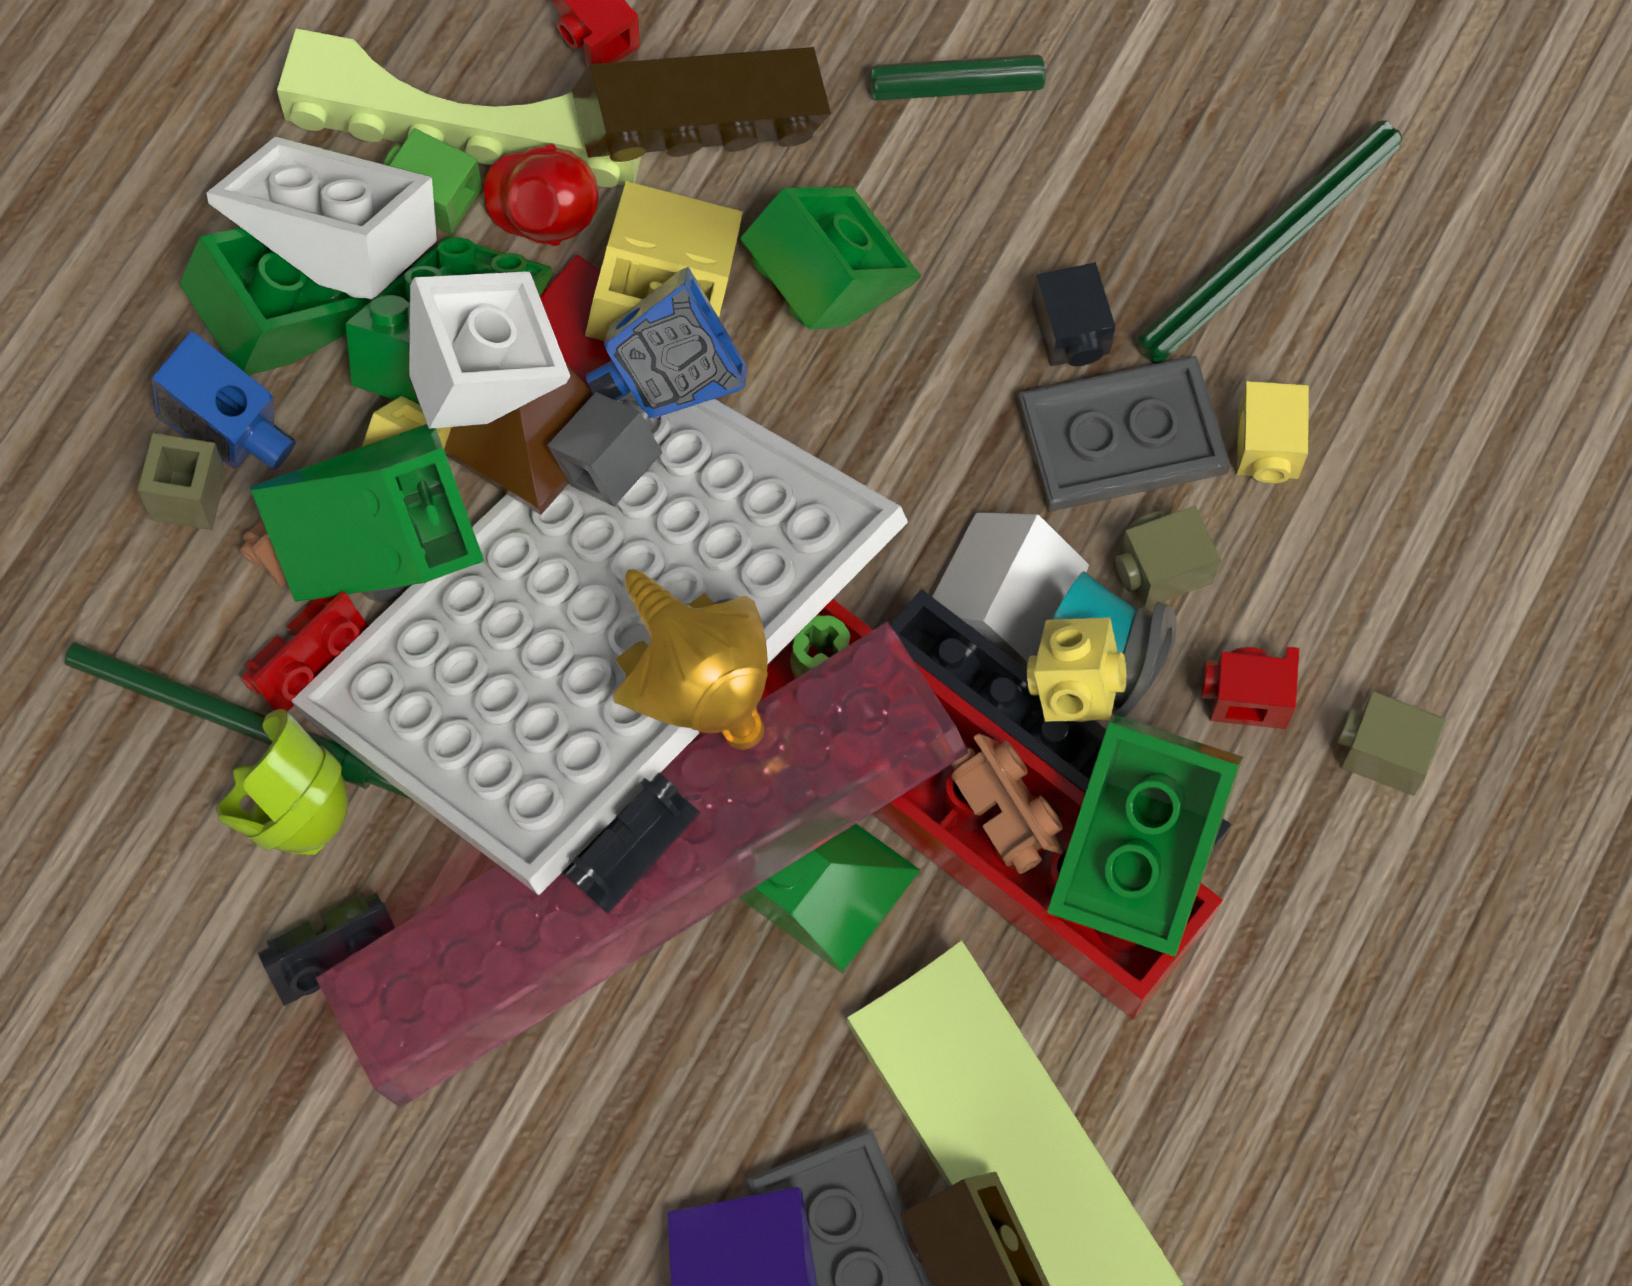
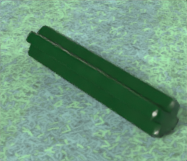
[870,55,1046,100]

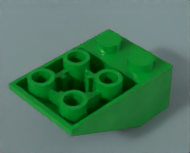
[346,236,552,405]
[250,424,484,602]

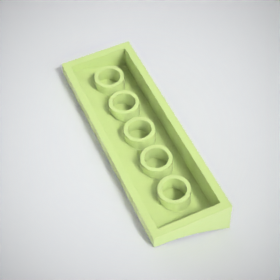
[847,940,1183,1286]

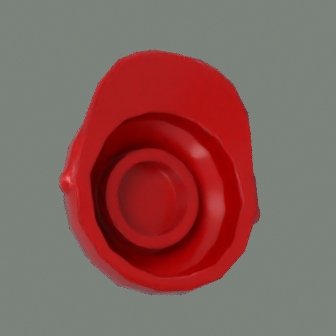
[484,143,599,246]

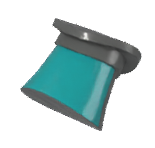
[1052,571,1177,717]

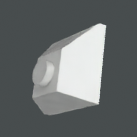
[409,272,570,429]

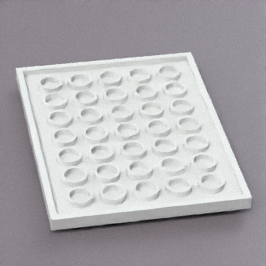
[291,393,908,895]

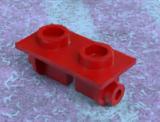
[240,590,369,712]

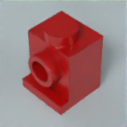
[551,0,640,69]
[1201,647,1300,729]

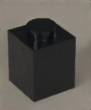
[1032,262,1116,367]

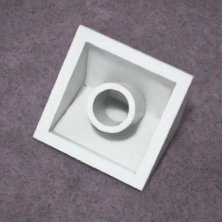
[932,513,1089,669]

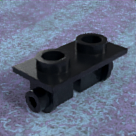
[562,772,701,914]
[257,892,403,1006]

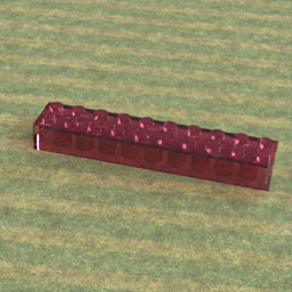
[316,622,968,1108]

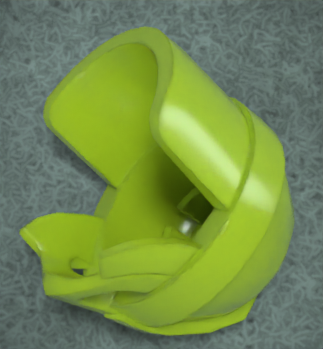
[216,709,349,855]

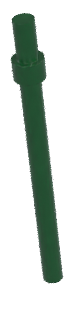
[65,642,414,801]

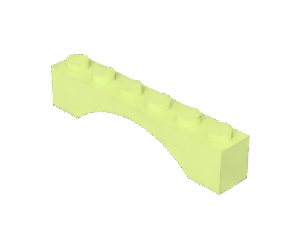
[277,28,642,187]

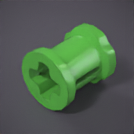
[790,615,850,691]

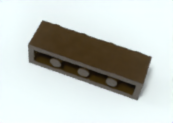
[572,47,831,162]
[900,1171,1050,1286]

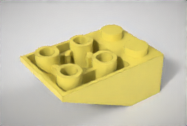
[585,181,743,341]

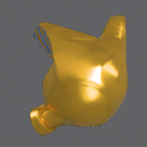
[612,569,768,750]

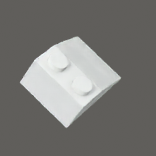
[207,137,437,300]

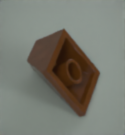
[444,364,593,515]

